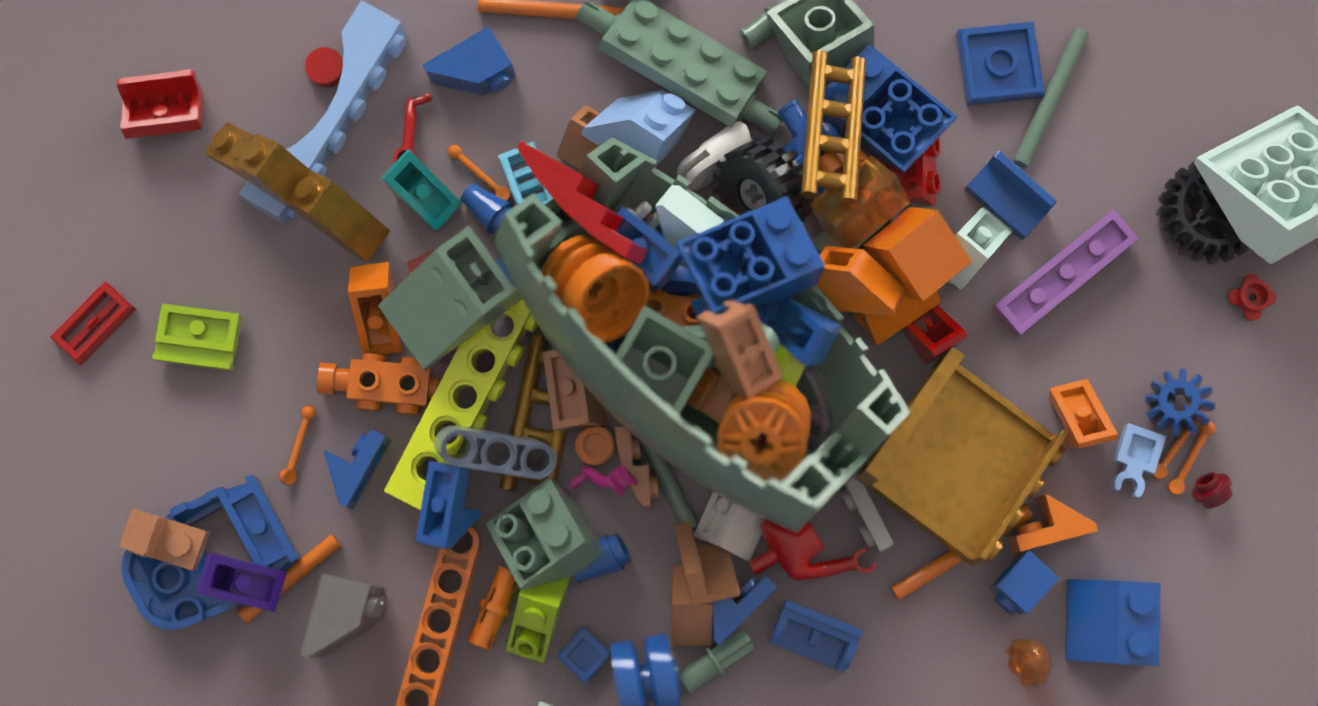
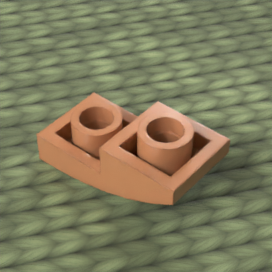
[615,426,658,509]

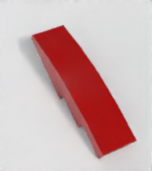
[516,140,648,265]

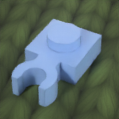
[1111,423,1166,499]

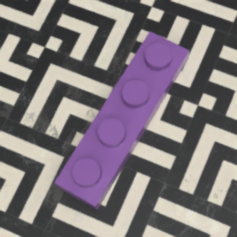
[992,209,1139,337]

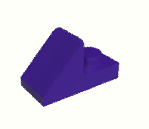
[196,552,287,612]

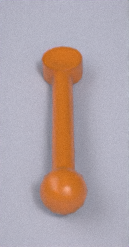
[447,145,511,201]
[279,405,317,485]
[1151,411,1202,479]
[1167,421,1216,495]

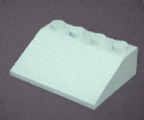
[1194,105,1318,264]

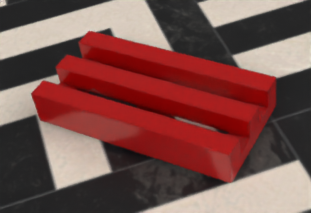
[50,281,136,365]

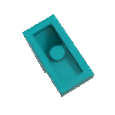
[381,149,462,231]

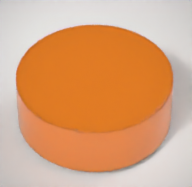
[575,426,615,466]

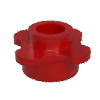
[1228,274,1276,321]

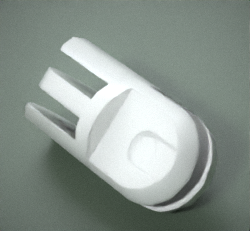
[677,121,751,191]

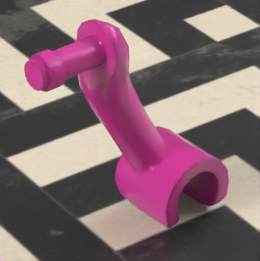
[568,466,639,497]

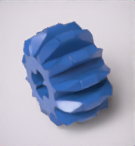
[1145,369,1215,437]

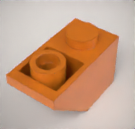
[816,246,906,317]

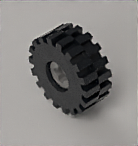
[712,137,814,223]

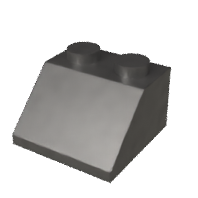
[300,574,387,658]

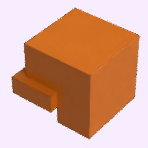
[863,207,972,302]

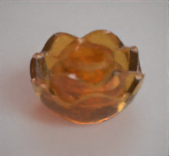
[1005,638,1051,687]

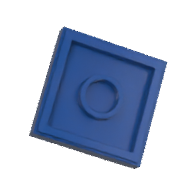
[956,21,1045,106]

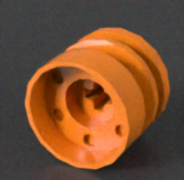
[541,235,650,343]
[718,379,811,483]

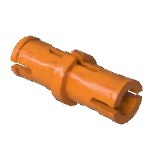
[467,566,518,650]

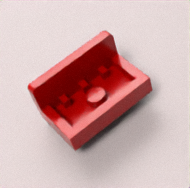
[117,70,204,139]

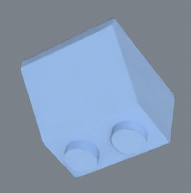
[581,90,695,167]

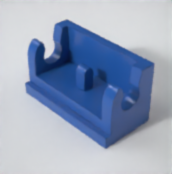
[769,600,863,672]

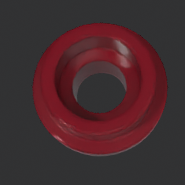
[1192,472,1233,508]

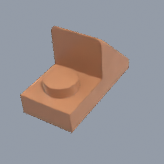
[118,508,210,571]

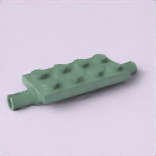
[575,0,782,137]

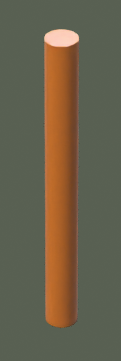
[478,0,626,19]
[890,504,1033,601]

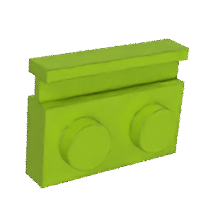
[152,303,243,372]

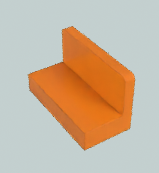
[853,291,941,346]

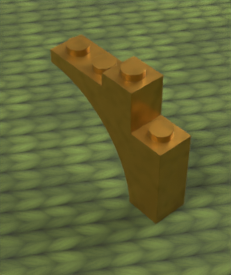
[204,122,391,262]

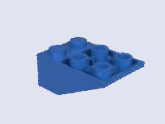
[823,43,957,173]
[676,196,825,315]

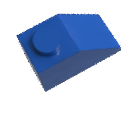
[423,26,516,95]

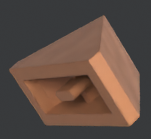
[672,565,713,646]

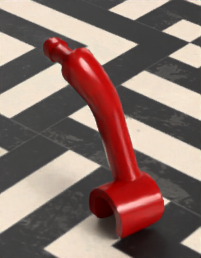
[393,93,433,163]

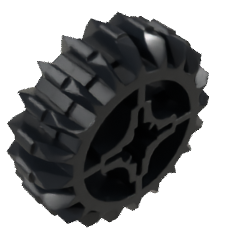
[1156,161,1248,264]

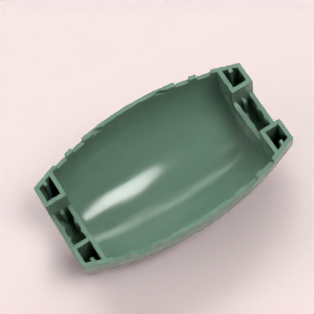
[495,137,911,533]

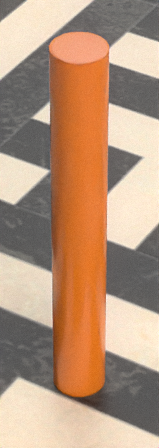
[237,534,342,623]

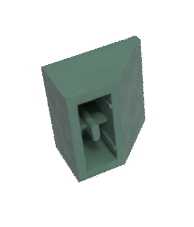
[485,477,605,590]

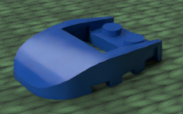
[122,474,302,630]

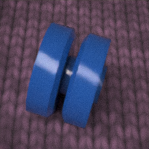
[610,633,683,706]

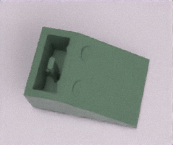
[378,226,522,370]

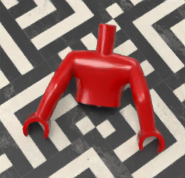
[749,519,877,581]

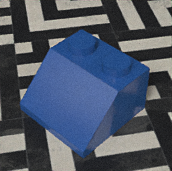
[1065,579,1161,666]

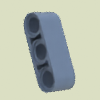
[435,425,556,479]

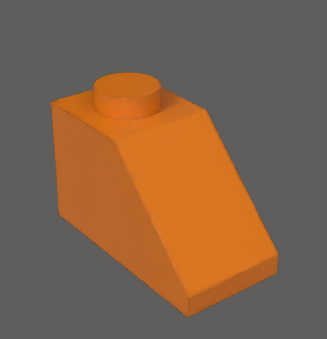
[348,262,403,355]

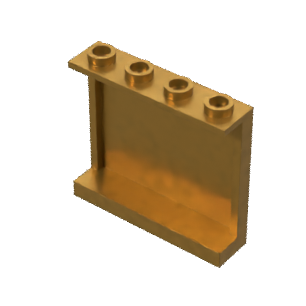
[855,346,1069,566]

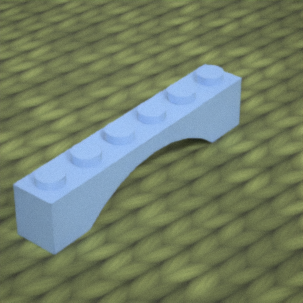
[239,0,406,226]

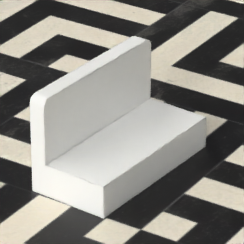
[693,492,764,561]

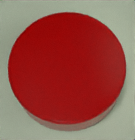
[305,47,343,88]

